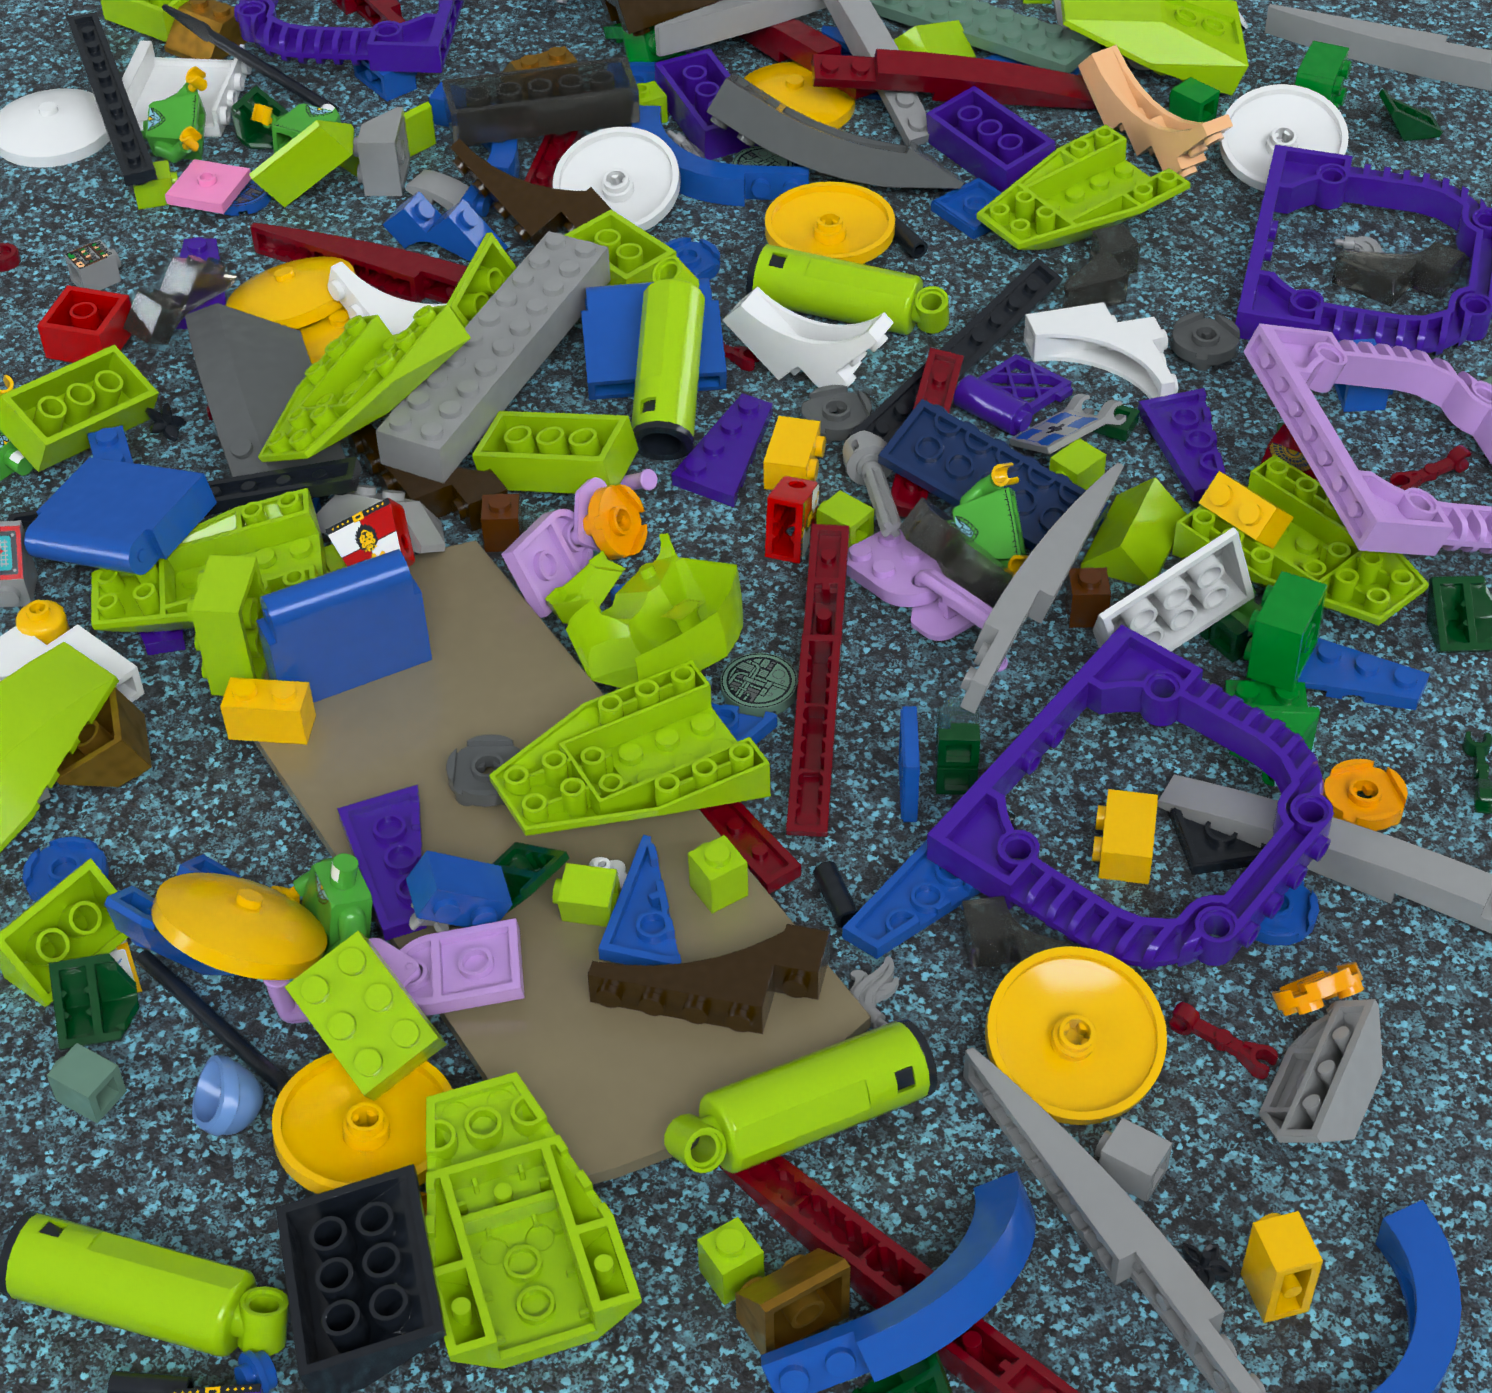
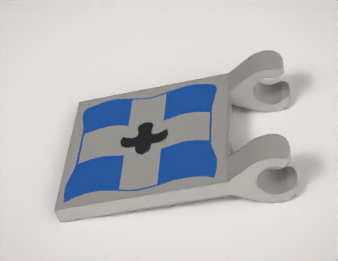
[1009,394,1127,454]

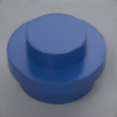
[234,1350,278,1393]

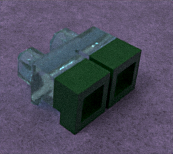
[935,696,980,795]

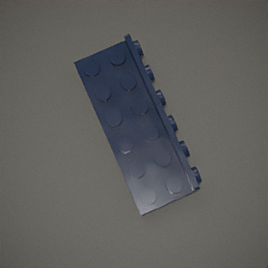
[878,399,1109,551]

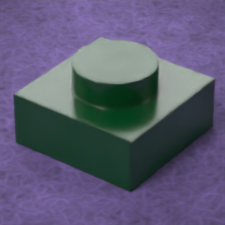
[1093,401,1140,442]

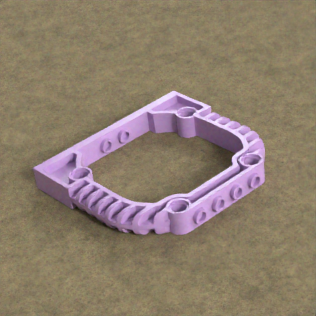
[1244,323,1492,556]

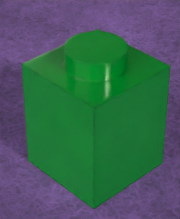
[1169,77,1220,122]

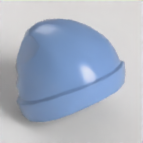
[192,1055,264,1137]

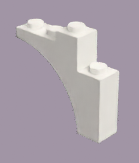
[327,261,446,335]
[722,286,894,388]
[1024,302,1178,399]
[0,624,145,702]

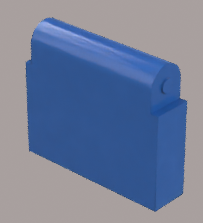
[581,278,727,400]
[24,457,217,575]
[256,549,432,703]

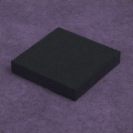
[1168,808,1266,875]

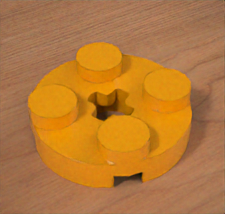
[583,484,648,560]
[1323,759,1408,831]
[1272,962,1364,1016]

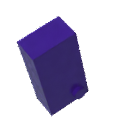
[655,48,759,160]
[926,86,1056,192]

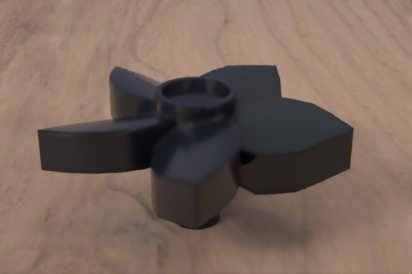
[145,403,187,442]
[1181,1243,1234,1291]

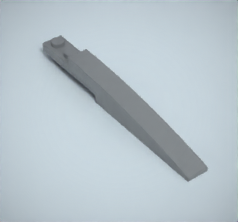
[654,0,827,57]
[823,0,929,146]
[1264,4,1492,91]
[960,462,1124,714]
[1157,774,1492,934]
[963,1047,1267,1393]

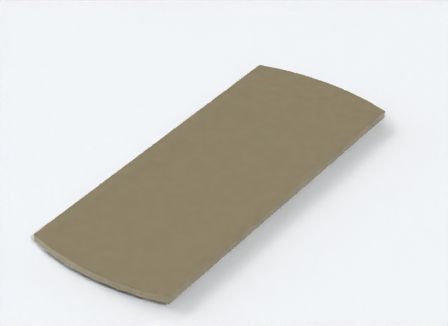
[201,540,871,1185]

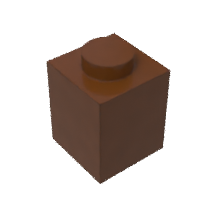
[481,494,523,552]
[1065,567,1111,628]

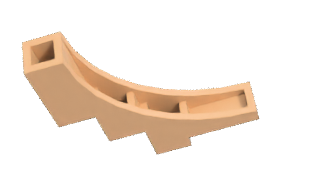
[1078,45,1233,179]

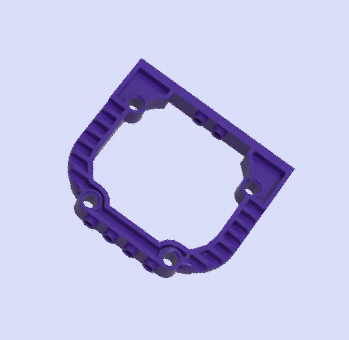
[234,0,464,73]
[1235,145,1492,356]
[927,624,1333,970]

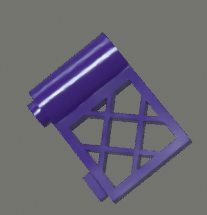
[953,354,1073,436]

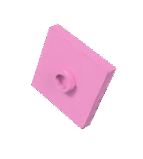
[165,159,251,214]

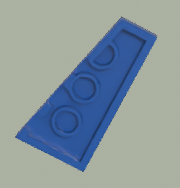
[1252,638,1430,710]
[842,840,981,959]

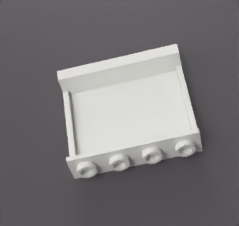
[122,41,252,137]

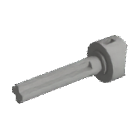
[842,430,902,538]

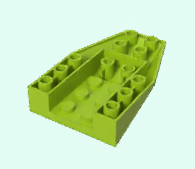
[1061,0,1249,96]
[258,305,471,462]
[1172,455,1429,626]
[489,660,771,836]

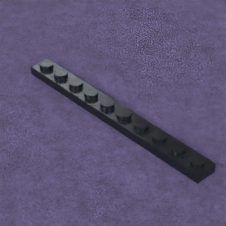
[67,12,157,186]
[844,258,1063,449]
[7,457,362,533]

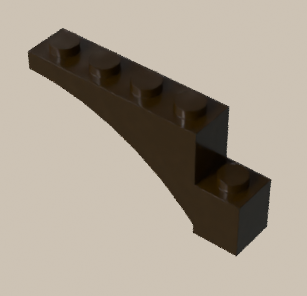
[450,139,611,247]
[348,424,508,532]
[588,924,830,1034]

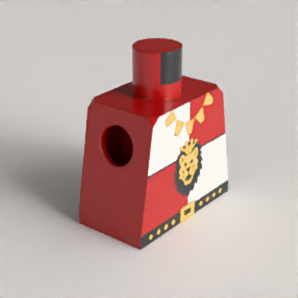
[765,476,819,564]
[326,498,415,567]

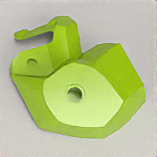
[545,533,743,688]

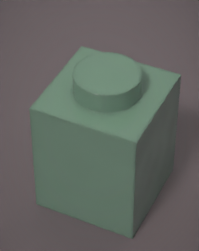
[47,1043,127,1124]

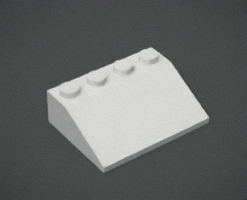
[1093,527,1255,651]

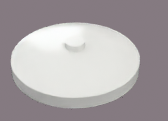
[1219,84,1349,191]
[0,88,110,168]
[553,127,681,231]

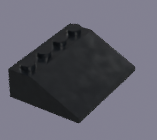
[276,1164,447,1393]

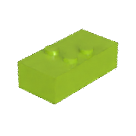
[0,344,159,472]
[472,411,639,494]

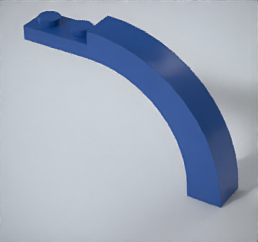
[429,82,520,218]
[630,105,809,207]
[761,1171,1036,1393]
[1371,1200,1462,1393]

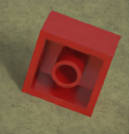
[37,285,137,363]

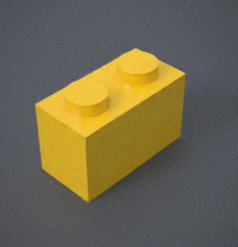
[763,416,826,490]
[1199,471,1294,549]
[220,677,316,745]
[1092,789,1158,884]
[1241,1211,1323,1323]

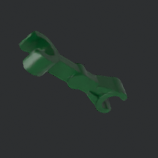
[1462,731,1492,814]

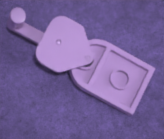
[501,469,658,618]
[847,529,1008,672]
[263,918,525,1024]

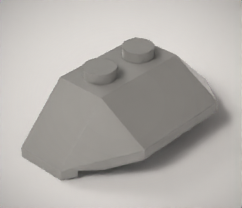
[316,485,445,553]
[1258,999,1383,1143]

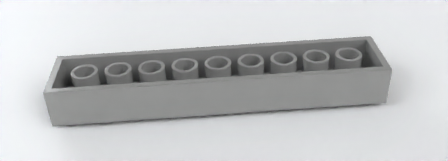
[376,231,611,483]

